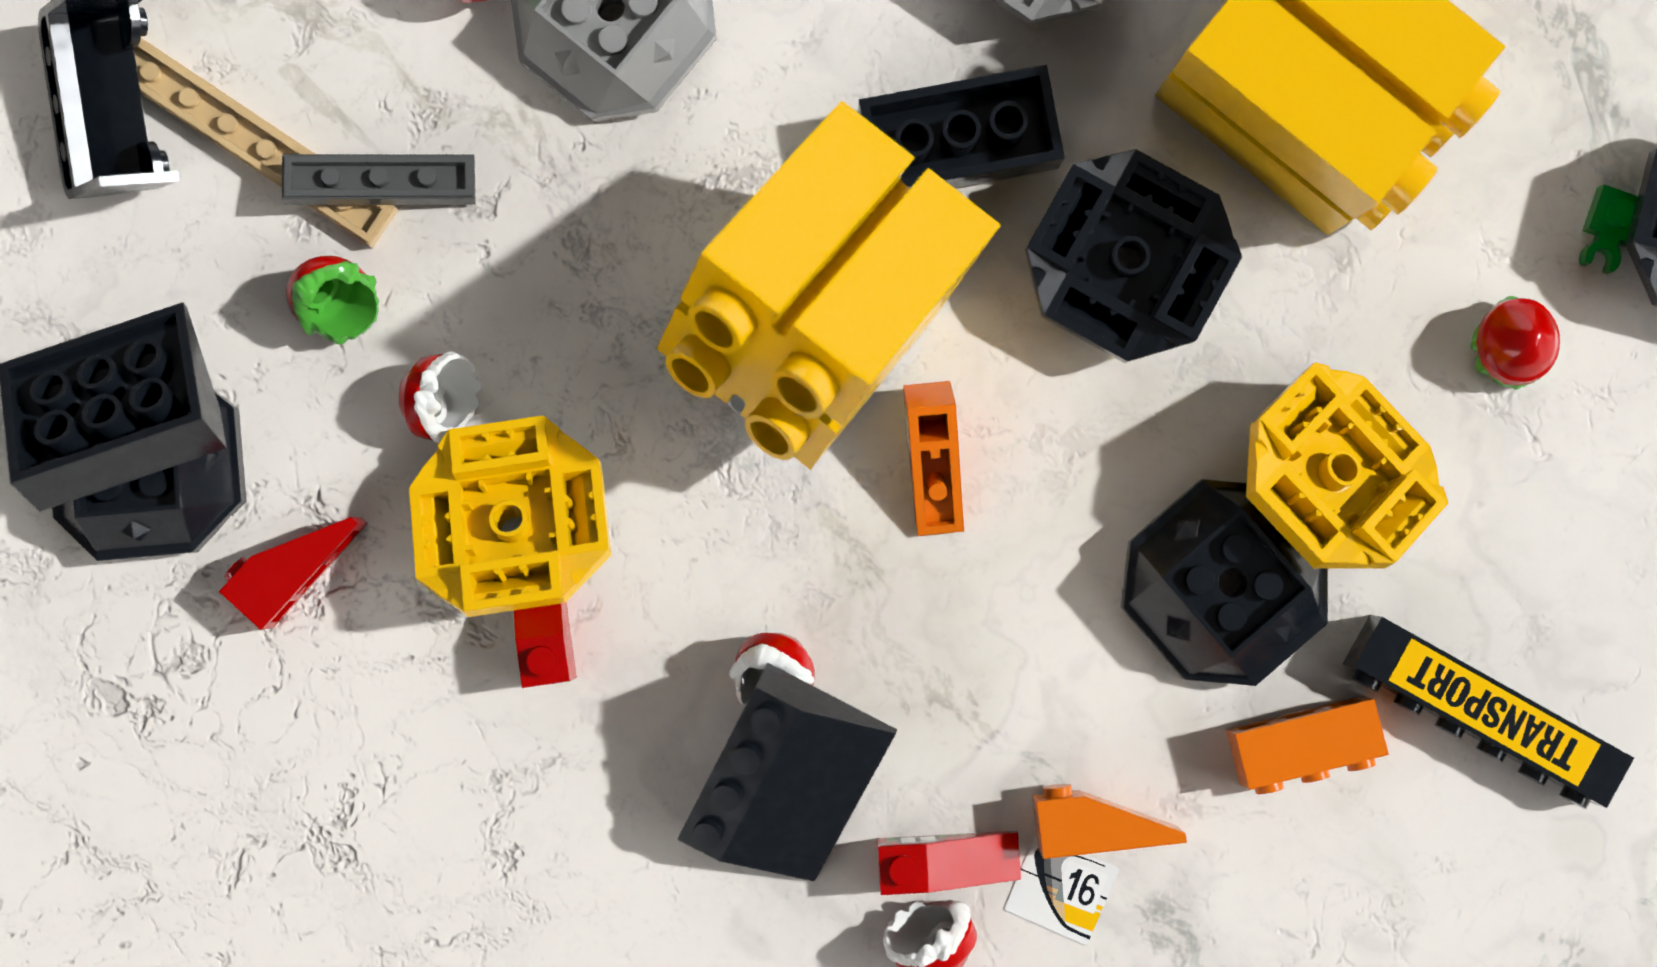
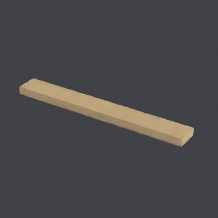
[134,38,398,248]

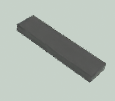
[282,154,476,205]

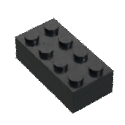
[858,64,1065,188]

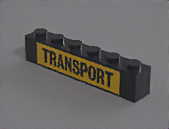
[1343,615,1634,809]

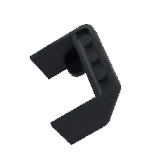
[38,0,179,199]

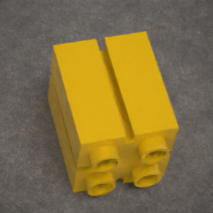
[1154,0,1506,235]
[656,101,1001,470]

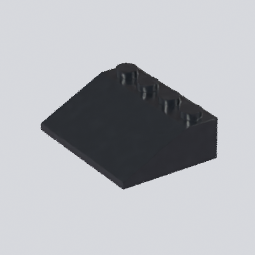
[0,302,227,512]
[677,663,898,881]

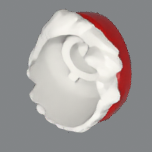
[399,351,482,444]
[729,633,815,705]
[883,899,977,967]

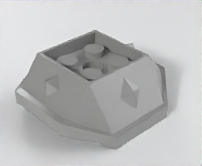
[511,0,716,123]

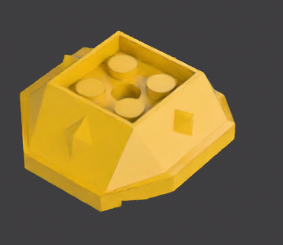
[1246,362,1449,569]
[409,415,612,617]

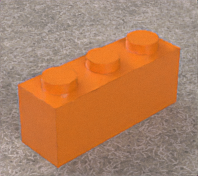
[1226,695,1389,795]

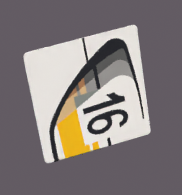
[1004,834,1119,945]

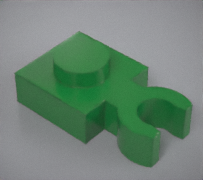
[1579,184,1638,274]

